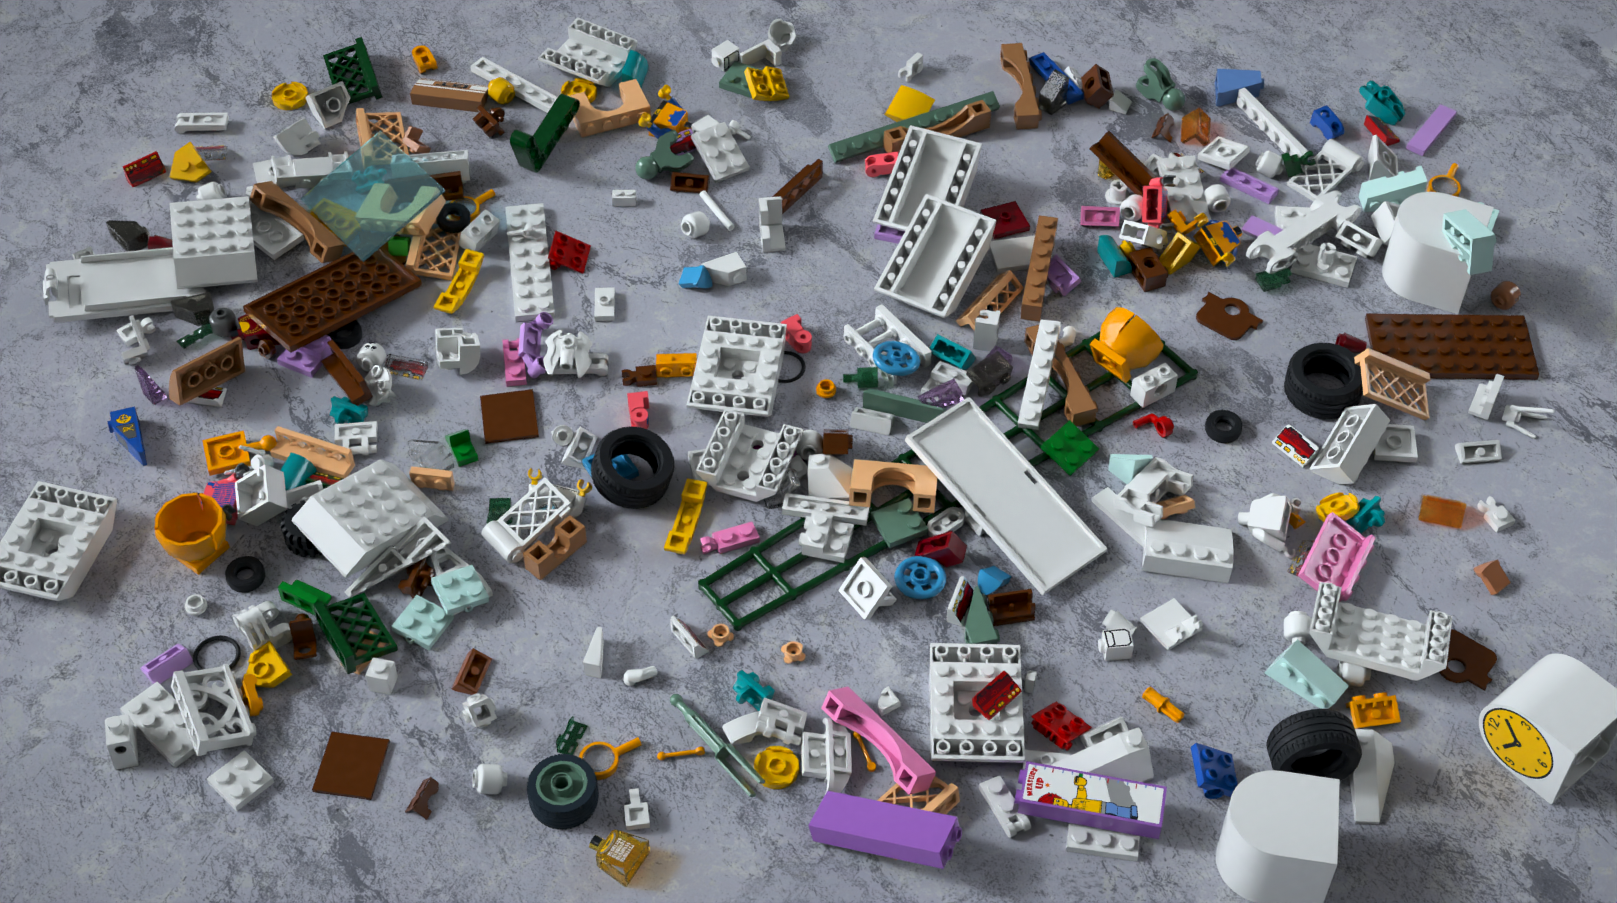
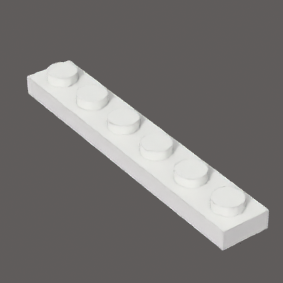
[471,57,558,113]
[1236,88,1309,168]
[1018,319,1061,430]

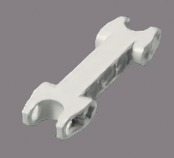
[1246,190,1361,274]

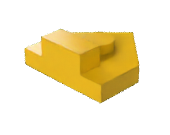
[169,142,212,183]
[242,641,292,688]

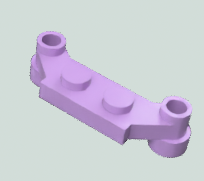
[518,312,553,379]

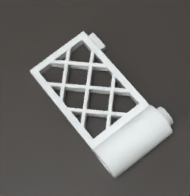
[1287,139,1364,201]
[482,478,573,563]

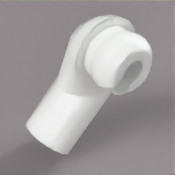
[623,666,657,686]

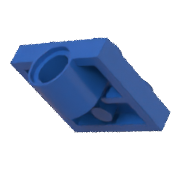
[1190,743,1238,799]

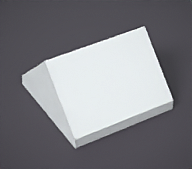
[1368,135,1398,181]

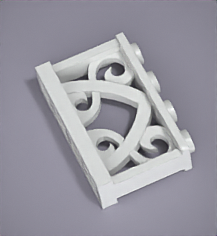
[171,664,257,756]

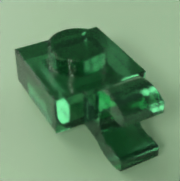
[1255,268,1292,292]
[843,367,878,388]

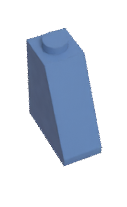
[1215,69,1264,106]

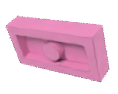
[1080,206,1120,226]

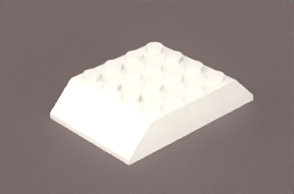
[873,125,982,231]
[874,194,996,318]
[169,196,258,289]
[292,459,448,578]

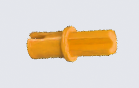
[1142,686,1185,723]

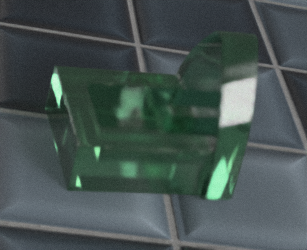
[486,498,513,524]

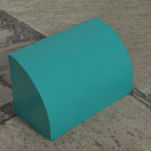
[621,50,649,88]
[1097,235,1132,278]
[929,334,976,370]
[280,453,317,491]

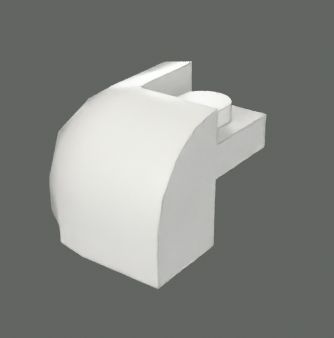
[273,118,321,155]
[435,328,480,375]

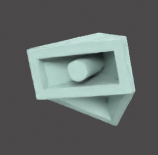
[1108,454,1153,484]

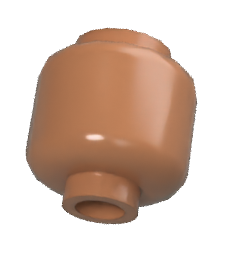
[1490,281,1521,310]

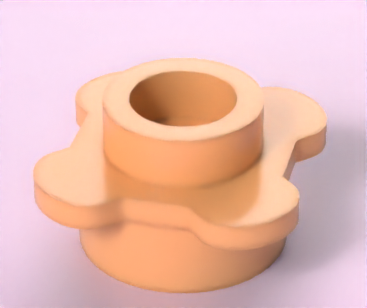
[707,624,734,647]
[781,641,805,664]

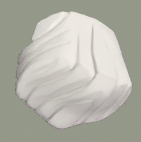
[768,19,796,52]

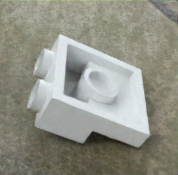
[799,511,854,563]

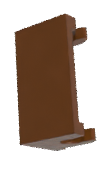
[987,589,1036,627]

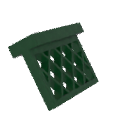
[323,37,383,105]
[313,593,398,674]

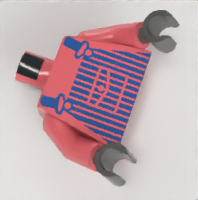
[1142,175,1176,235]
[193,463,250,525]

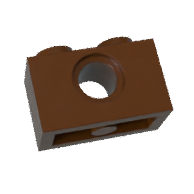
[1081,64,1114,109]
[1128,247,1168,292]
[823,429,853,455]

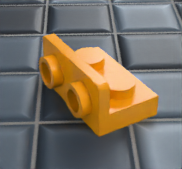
[1166,209,1198,235]
[656,353,697,377]
[1345,692,1401,729]

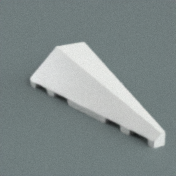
[345,517,451,597]

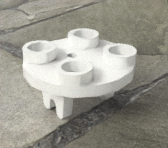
[364,365,396,406]

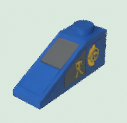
[107,406,147,466]

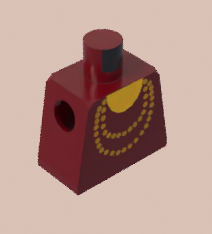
[229,314,280,350]

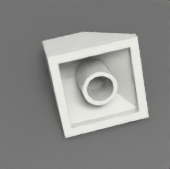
[808,454,853,501]

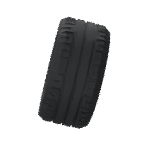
[1284,343,1363,419]
[591,426,675,509]
[1266,709,1362,781]

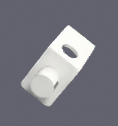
[1119,220,1168,250]
[105,714,139,770]

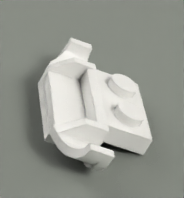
[801,718,852,794]

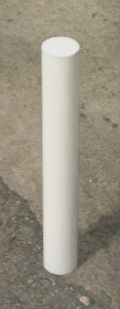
[700,191,735,231]

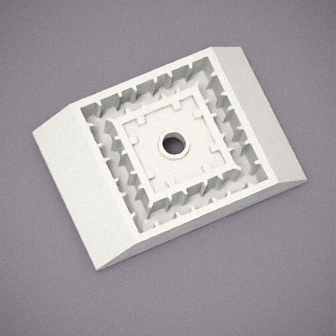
[686,316,787,417]
[0,481,117,601]
[929,643,1025,763]

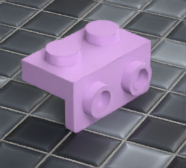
[1047,254,1082,296]

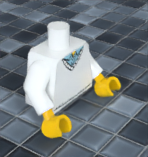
[528,468,592,532]

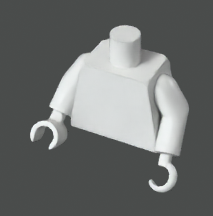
[1238,493,1301,558]

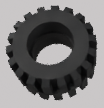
[280,500,322,557]

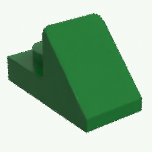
[445,429,479,467]

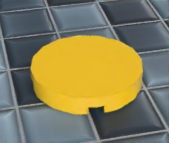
[561,78,597,103]
[272,82,308,110]
[1316,492,1360,522]
[754,746,799,789]

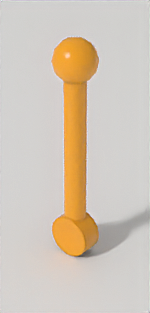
[853,731,876,772]
[657,747,705,761]

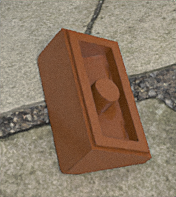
[451,648,492,695]

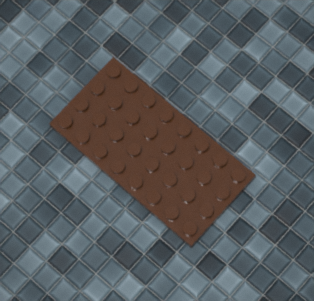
[243,242,422,353]
[1365,313,1539,380]

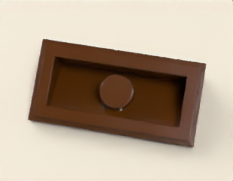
[670,172,710,193]

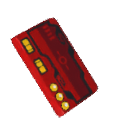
[1364,115,1400,146]
[123,151,166,187]
[972,671,1022,721]

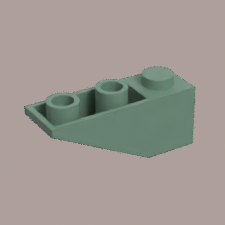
[964,586,1000,644]

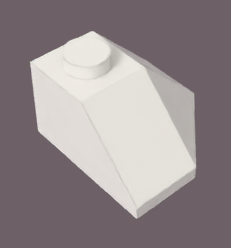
[305,81,350,129]

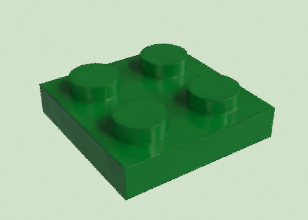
[1040,420,1099,476]

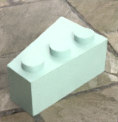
[1359,165,1427,212]
[1442,209,1496,275]
[1264,639,1349,709]

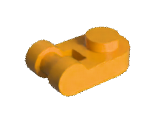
[412,45,438,74]
[241,674,263,717]

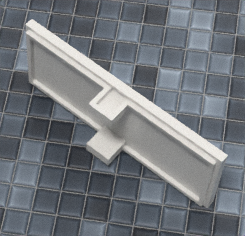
[905,397,1107,596]

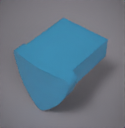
[678,265,713,288]
[978,566,1012,595]

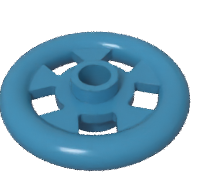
[873,341,920,376]
[894,556,946,599]

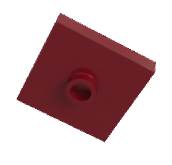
[980,201,1030,239]

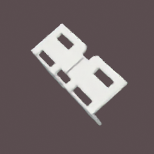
[1063,66,1084,90]

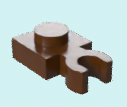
[622,365,657,387]

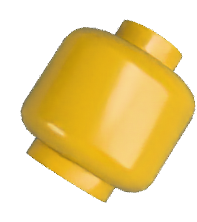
[488,77,515,104]

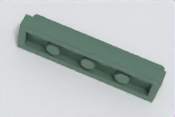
[863,388,947,423]

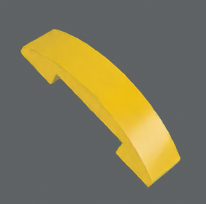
[433,249,484,314]
[664,478,708,555]

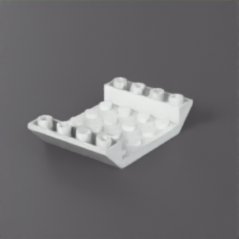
[1309,582,1452,681]

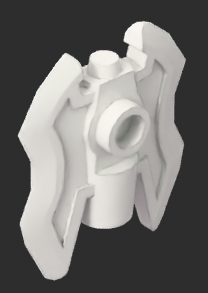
[543,330,593,378]

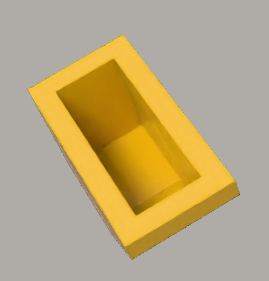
[1159,232,1201,275]

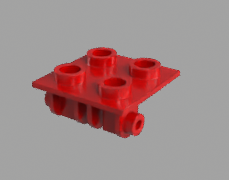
[548,231,591,274]
[1031,701,1092,751]

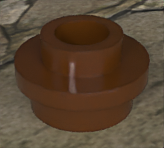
[258,339,276,359]

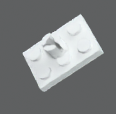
[1290,243,1358,288]

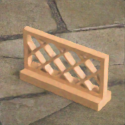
[356,108,409,171]
[406,219,461,281]
[1354,348,1430,420]
[877,776,960,860]

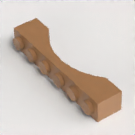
[1000,43,1042,130]
[883,100,991,155]
[249,181,345,264]
[1021,215,1058,322]
[1024,325,1098,427]

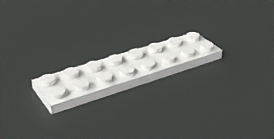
[505,203,555,322]

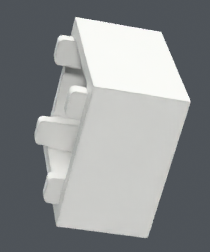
[235,464,287,526]

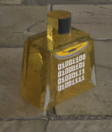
[589,829,650,887]

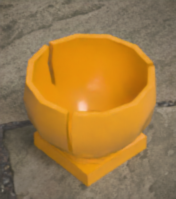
[1090,307,1164,383]
[154,493,230,575]

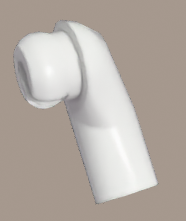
[1058,326,1076,348]

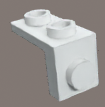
[740,39,782,67]
[121,315,150,365]

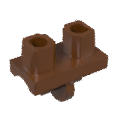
[472,105,505,138]
[398,558,435,599]

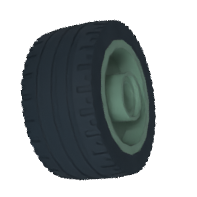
[527,754,599,830]

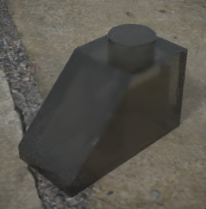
[1039,69,1069,115]
[106,220,150,252]
[171,292,215,326]

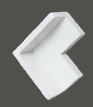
[759,196,786,252]

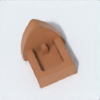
[1474,559,1511,595]

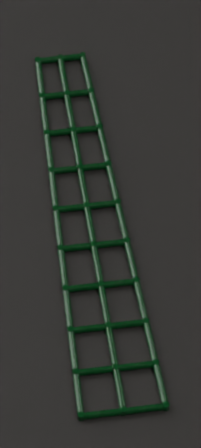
[698,316,1198,631]

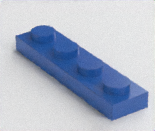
[1029,52,1084,105]

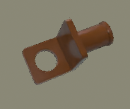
[289,613,317,660]

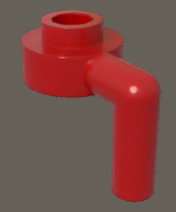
[1133,413,1174,438]

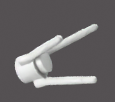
[1502,405,1555,439]
[224,445,274,476]

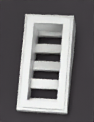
[583,627,604,678]

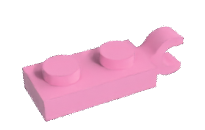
[700,521,760,554]

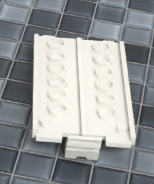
[43,247,207,323]

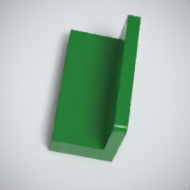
[278,580,332,616]

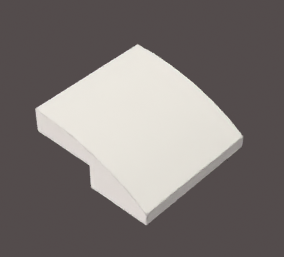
[920,361,976,408]

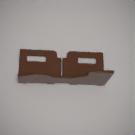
[1151,113,1174,143]
[405,777,439,820]

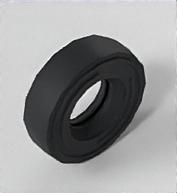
[436,202,470,233]
[327,320,362,349]
[1205,410,1243,444]
[225,556,265,593]

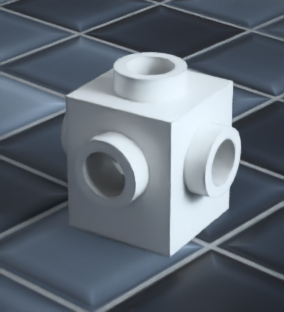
[461,693,497,728]

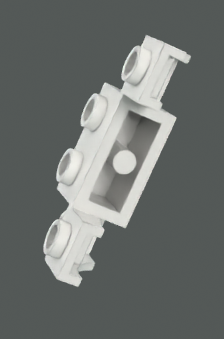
[271,151,353,189]

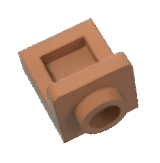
[402,126,431,154]

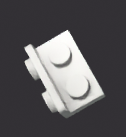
[1468,374,1504,420]

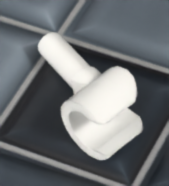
[729,120,751,140]
[507,223,536,239]

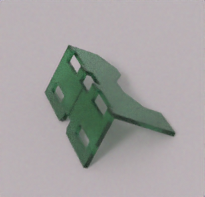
[176,321,213,349]
[556,716,588,755]

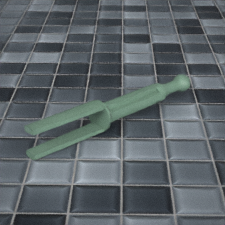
[670,694,765,797]

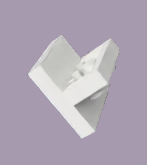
[838,557,897,620]

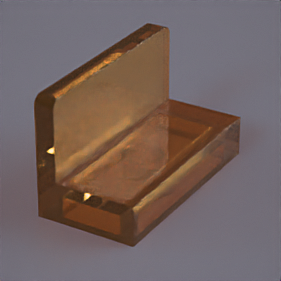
[1181,107,1211,146]
[1418,494,1466,528]

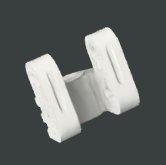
[232,601,292,651]

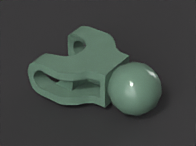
[1136,58,1185,111]
[635,130,694,180]

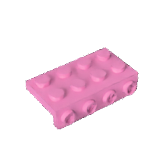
[1298,512,1376,602]

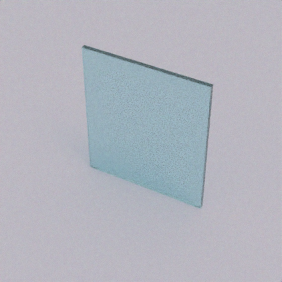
[301,130,445,262]

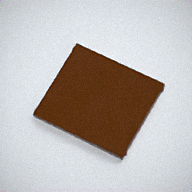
[480,389,539,444]
[312,732,390,800]

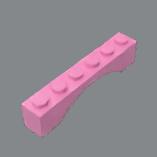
[821,686,936,795]

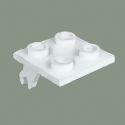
[1140,598,1203,650]

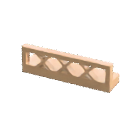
[956,270,1024,331]
[270,426,355,478]

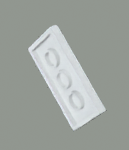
[1157,155,1211,227]
[249,201,304,260]
[120,682,212,768]

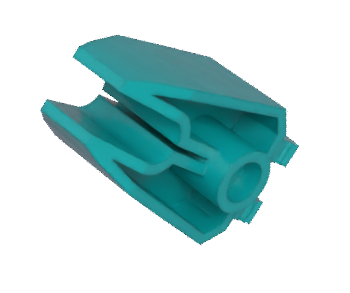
[1359,80,1405,125]

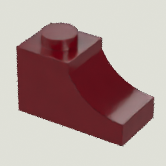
[915,531,967,568]

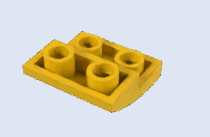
[744,66,790,101]
[884,85,935,122]

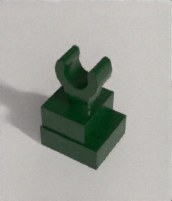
[1281,151,1316,178]

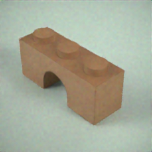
[523,515,587,580]

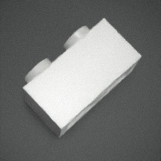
[612,190,637,207]

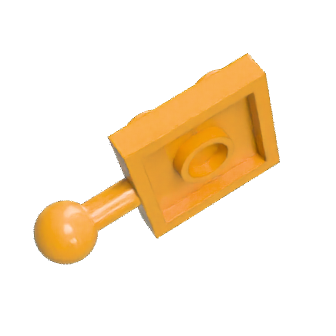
[202,430,277,476]

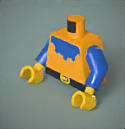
[638,85,693,139]
[1193,212,1242,267]

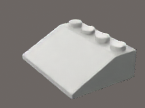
[1142,519,1234,583]

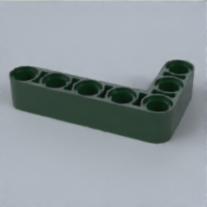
[510,94,580,172]

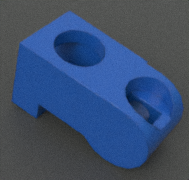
[1310,105,1344,140]

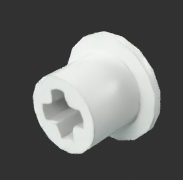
[1105,179,1130,205]

